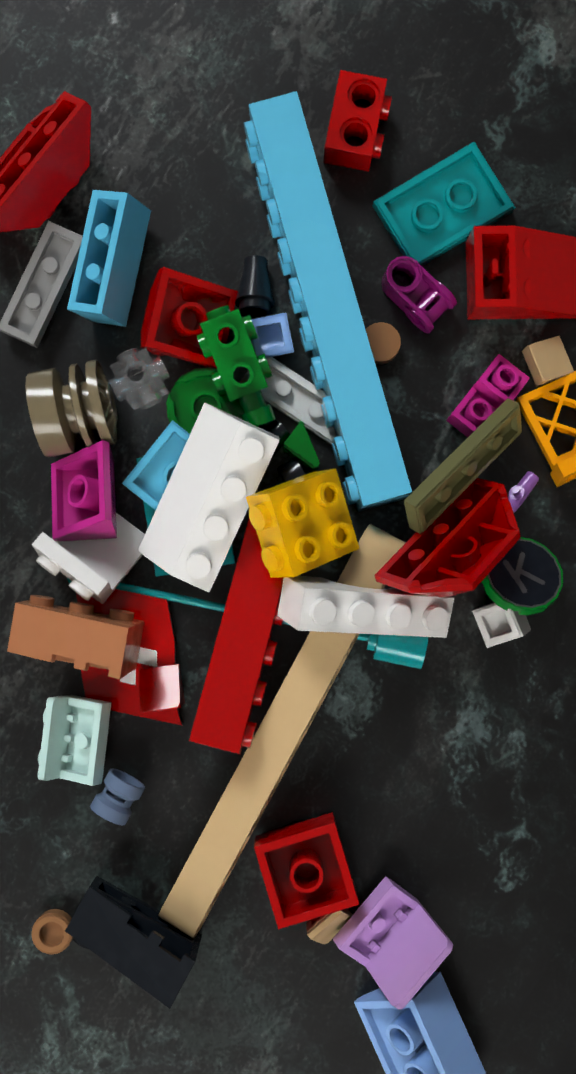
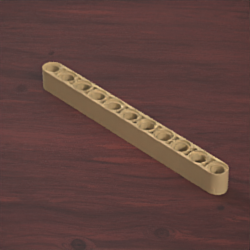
[158,524,406,939]

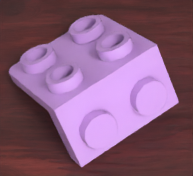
[333,876,453,1010]

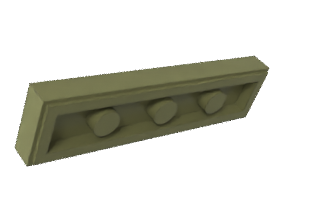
[404,398,522,534]

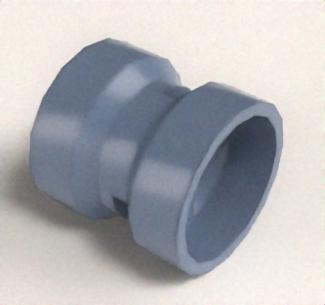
[90,768,145,826]

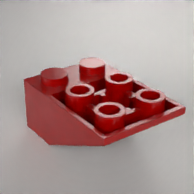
[466,225,576,320]

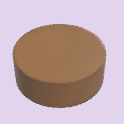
[366,322,401,364]
[32,909,72,955]

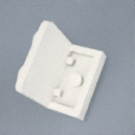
[32,513,145,604]

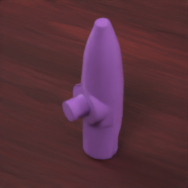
[508,471,539,513]

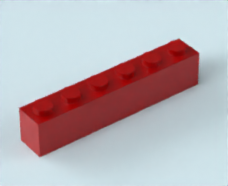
[189,519,284,755]

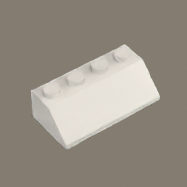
[138,402,280,592]

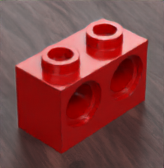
[323,70,392,172]

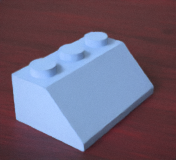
[354,972,486,1074]

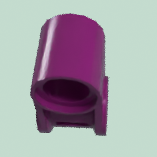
[381,256,457,334]

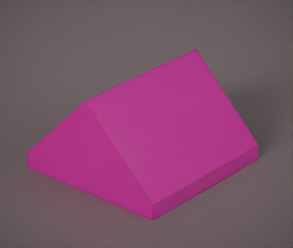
[51,440,117,541]

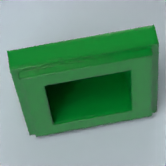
[284,421,320,472]

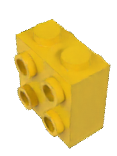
[246,468,360,578]

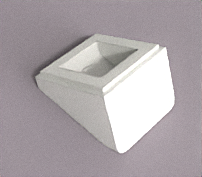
[472,602,531,648]

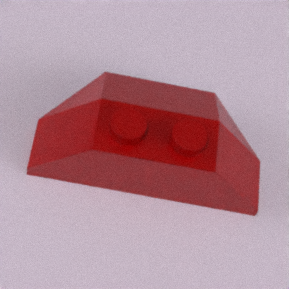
[0,91,91,232]
[374,478,521,597]

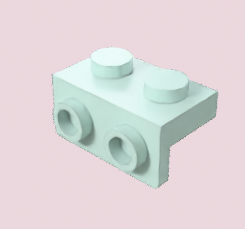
[38,695,112,786]

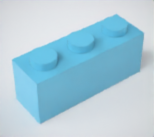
[67,190,151,327]

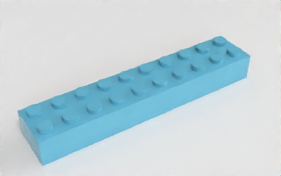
[244,91,412,512]

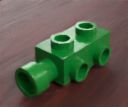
[196,305,276,426]

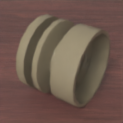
[25,359,118,458]

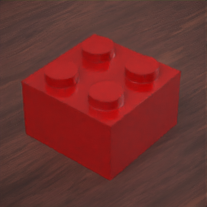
[254,812,359,929]

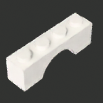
[277,576,454,638]

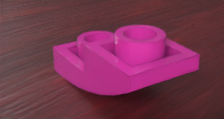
[446,354,530,437]

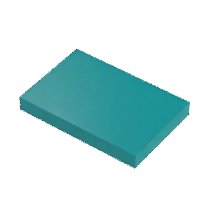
[372,142,516,266]

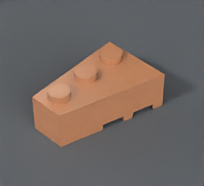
[7,595,144,679]

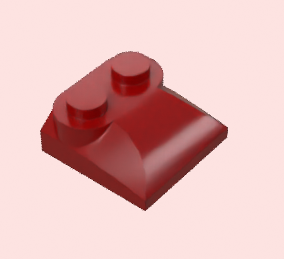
[141,267,238,369]

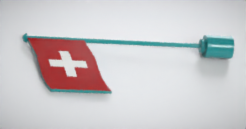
[67,578,428,726]

